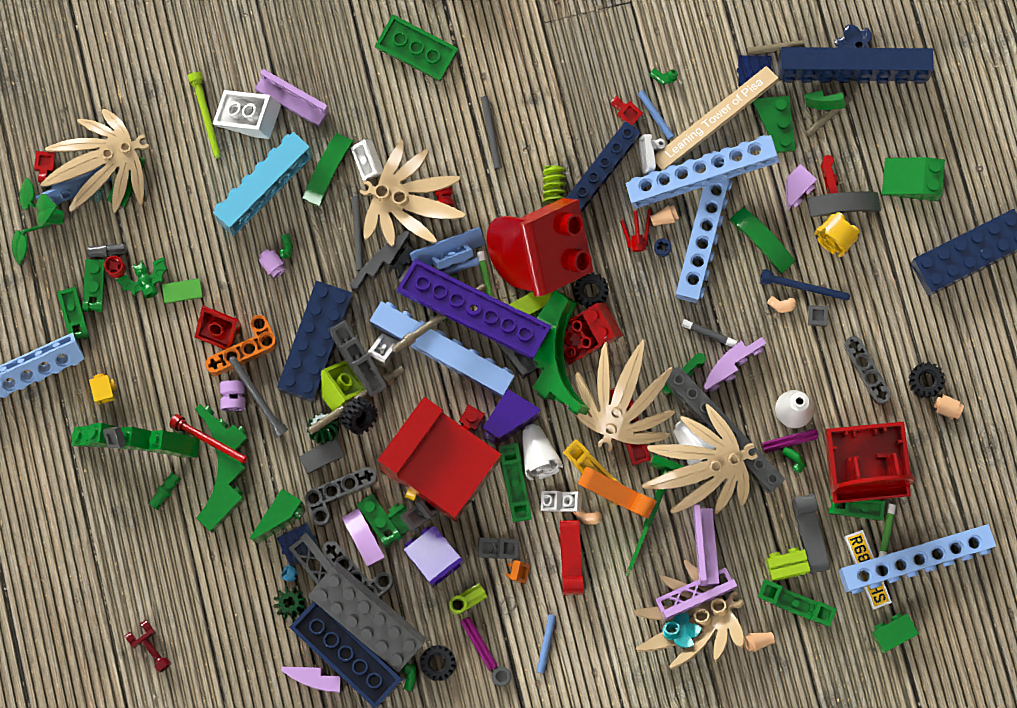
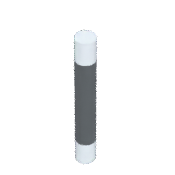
[681,319,737,347]

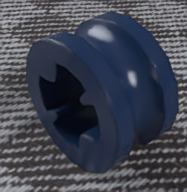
[654,238,671,257]

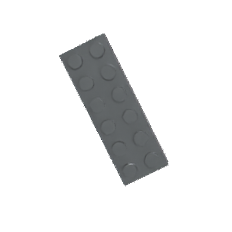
[308,562,426,672]

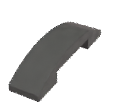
[807,191,881,217]

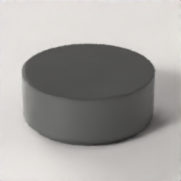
[492,667,511,687]

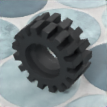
[574,272,609,308]
[908,362,945,399]
[341,397,378,435]
[420,645,456,681]

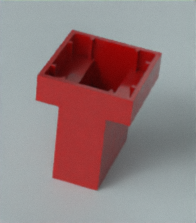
[378,397,501,522]

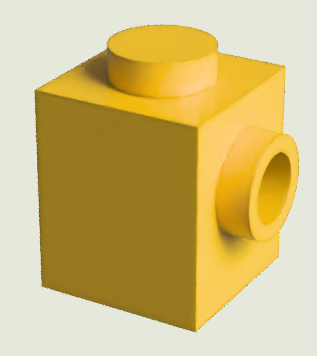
[89,374,117,405]

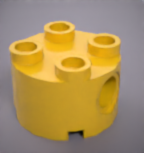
[814,212,860,257]

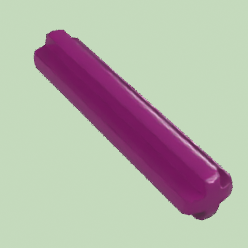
[762,428,818,453]
[461,617,497,671]

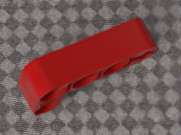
[559,520,583,596]

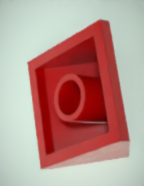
[194,306,241,350]

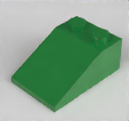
[882,157,945,202]
[250,489,305,544]

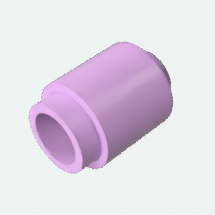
[259,249,286,278]

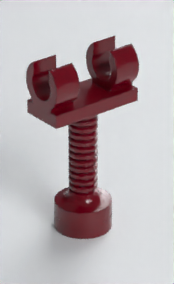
[124,619,172,673]

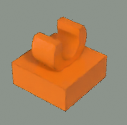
[505,560,530,584]

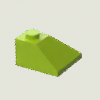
[321,360,365,411]

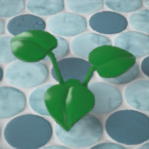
[11,178,64,265]

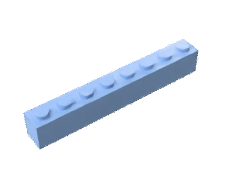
[370,301,515,398]

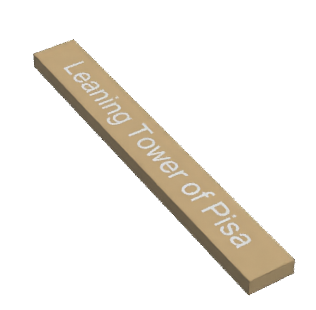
[654,66,779,171]

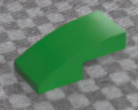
[804,90,845,110]

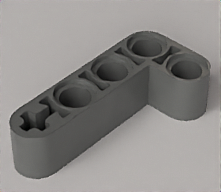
[305,467,377,527]
[792,494,830,574]
[322,541,393,598]

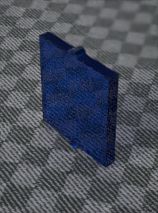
[736,55,773,86]
[277,523,321,566]

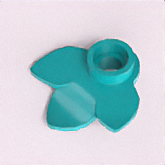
[662,613,702,648]

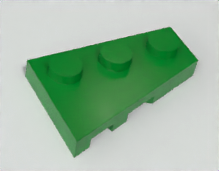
[752,96,796,153]

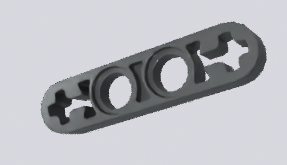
[844,336,891,405]

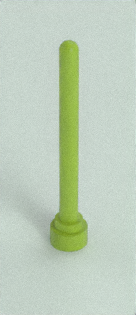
[187,72,221,159]

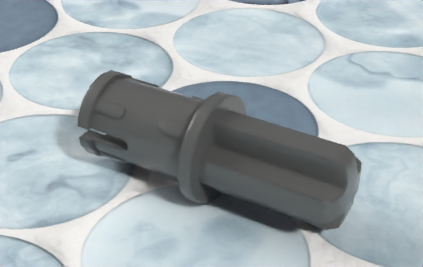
[87,243,126,258]

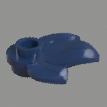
[835,24,872,48]

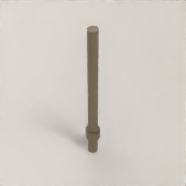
[392,283,487,353]
[308,366,405,434]

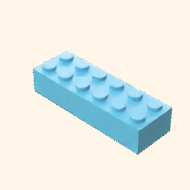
[213,132,313,237]

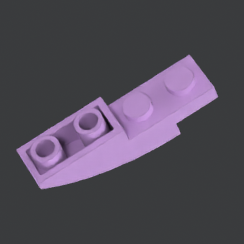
[703,337,766,393]

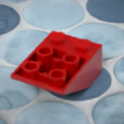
[563,302,623,365]

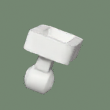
[639,134,665,174]

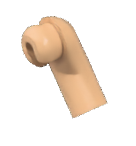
[767,295,796,313]
[573,508,602,525]

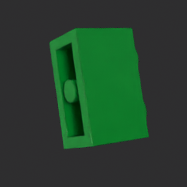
[871,612,919,654]

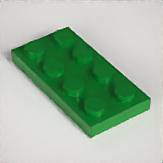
[375,14,458,82]

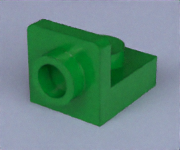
[388,503,409,536]

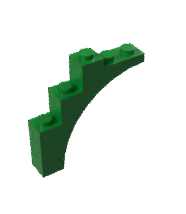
[532,290,590,415]
[195,404,249,533]
[72,423,200,458]

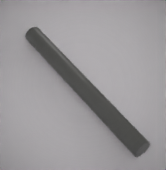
[481,96,502,170]
[352,196,364,271]

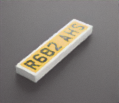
[844,530,892,610]

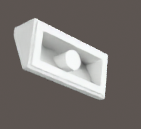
[350,139,383,181]

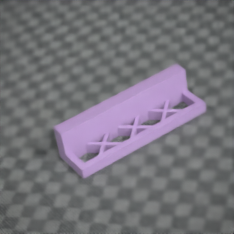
[255,69,329,127]
[693,505,719,587]
[655,568,737,621]

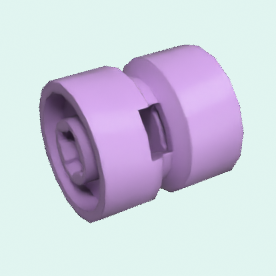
[220,380,245,412]

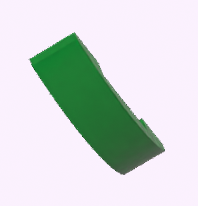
[303,133,353,207]
[729,207,795,274]
[499,443,532,523]
[757,579,837,627]

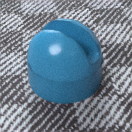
[281,564,298,582]

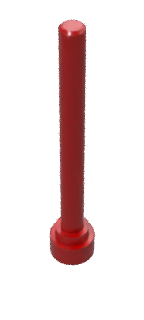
[169,414,248,464]

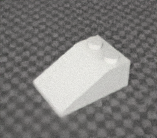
[213,90,281,139]

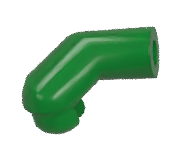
[782,447,806,473]
[402,663,417,692]

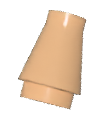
[650,205,679,227]
[744,632,775,652]

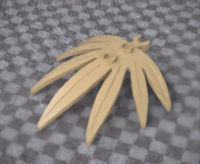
[40,109,149,213]
[360,139,466,247]
[576,339,676,451]
[642,404,758,514]
[634,560,744,669]

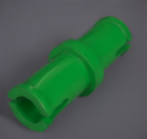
[148,472,181,510]

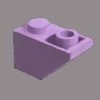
[785,164,817,210]

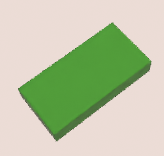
[162,278,203,304]

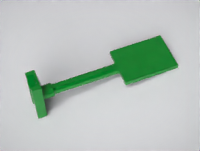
[625,454,684,577]

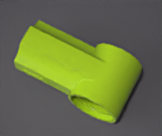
[449,583,488,615]

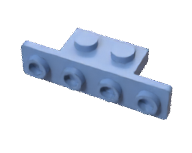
[35,165,111,205]
[410,227,485,270]

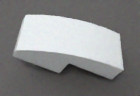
[541,491,582,512]

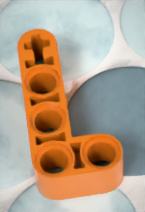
[205,315,277,376]
[577,467,657,519]

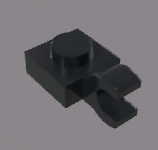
[388,245,415,279]

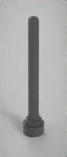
[229,356,288,438]

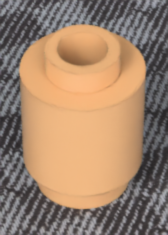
[933,395,964,419]

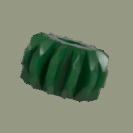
[307,411,340,445]
[273,587,307,620]

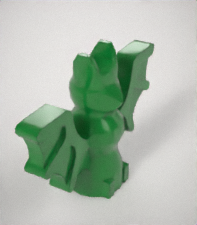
[116,257,168,299]

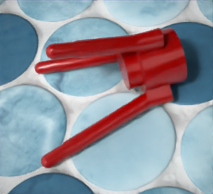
[620,209,651,252]

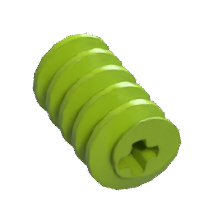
[542,165,567,206]

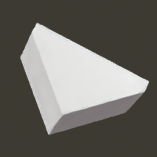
[367,333,399,368]

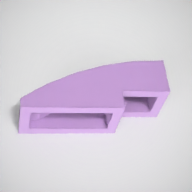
[342,508,385,568]
[281,667,342,693]

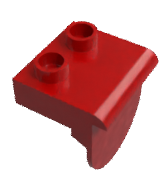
[486,198,593,297]
[824,421,916,504]

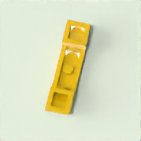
[563,439,621,506]

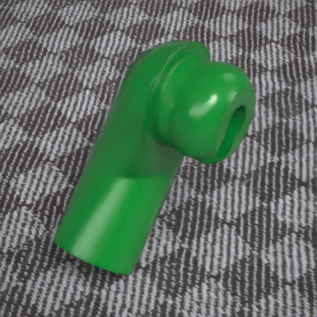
[649,68,678,85]
[279,234,293,259]

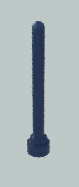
[759,269,850,300]

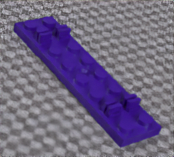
[397,259,551,360]

